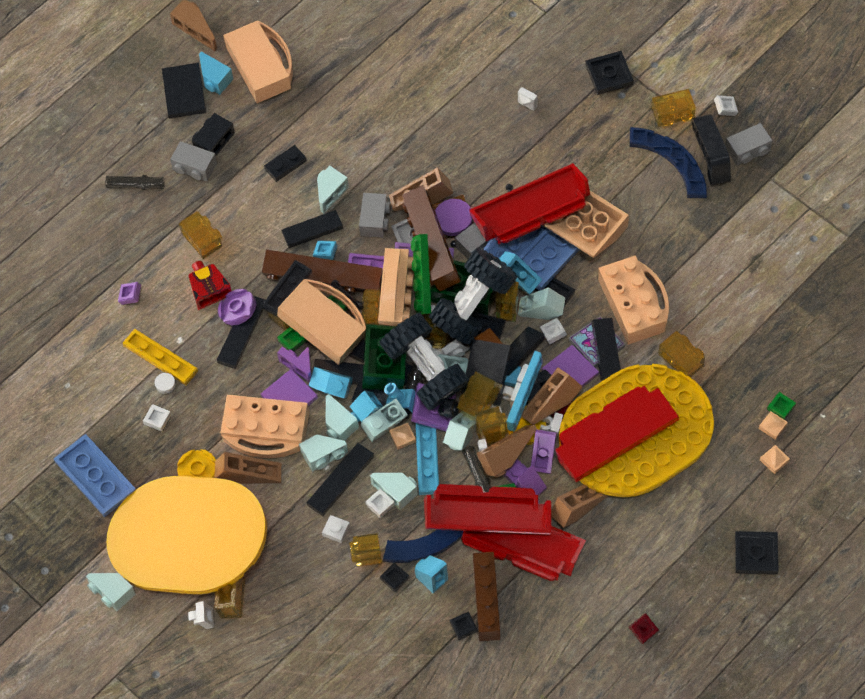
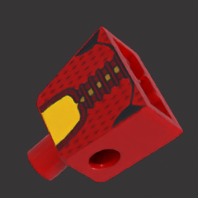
[188,261,232,310]

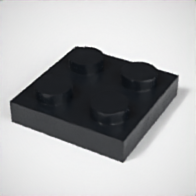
[585,51,634,95]
[735,531,779,574]

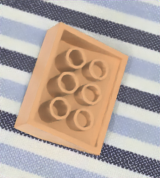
[543,191,629,258]

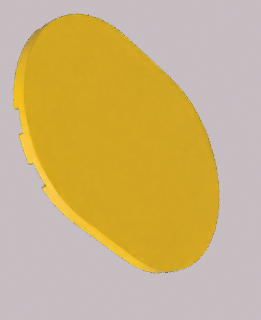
[559,364,714,497]
[106,476,267,594]

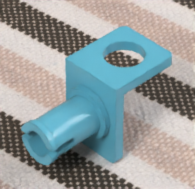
[384,383,415,412]

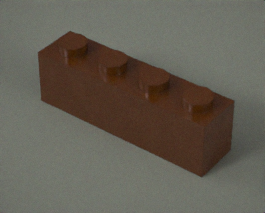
[473,552,500,642]

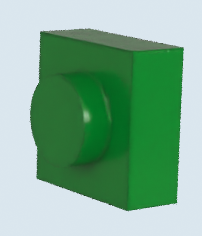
[767,392,796,420]

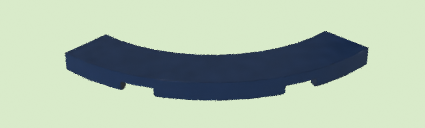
[630,127,707,199]
[383,530,464,563]

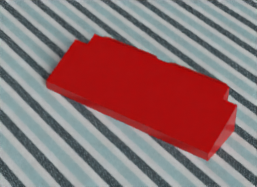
[469,163,590,244]
[555,385,679,482]
[424,484,551,535]
[461,526,586,581]

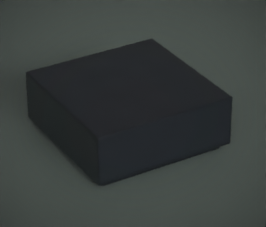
[380,563,410,592]
[449,611,478,640]

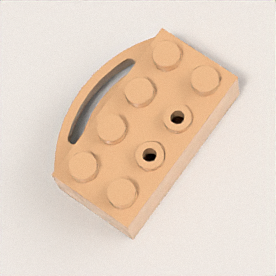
[224,20,293,103]
[378,248,414,326]
[598,255,669,345]
[277,279,366,365]
[220,395,310,459]

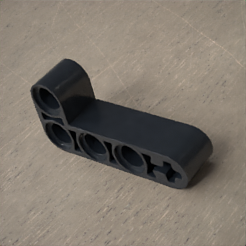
[691,114,731,186]

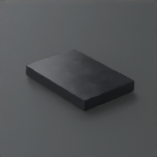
[162,63,206,119]
[460,339,512,406]

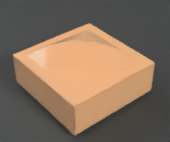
[759,411,788,440]
[389,423,416,450]
[760,445,790,474]

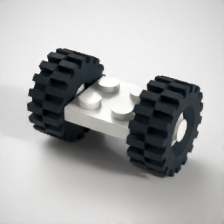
[429,248,518,345]
[379,313,470,410]

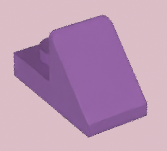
[277,347,312,383]
[531,429,557,474]
[503,459,547,496]

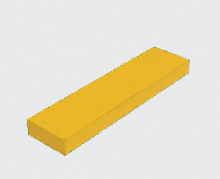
[122,329,198,386]

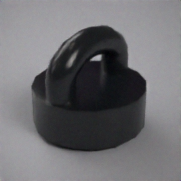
[438,398,459,419]

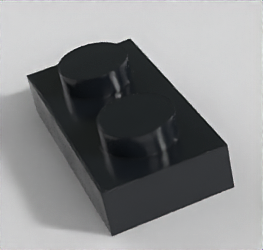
[264,145,307,182]

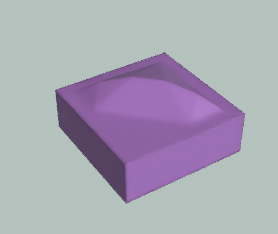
[118,282,141,305]

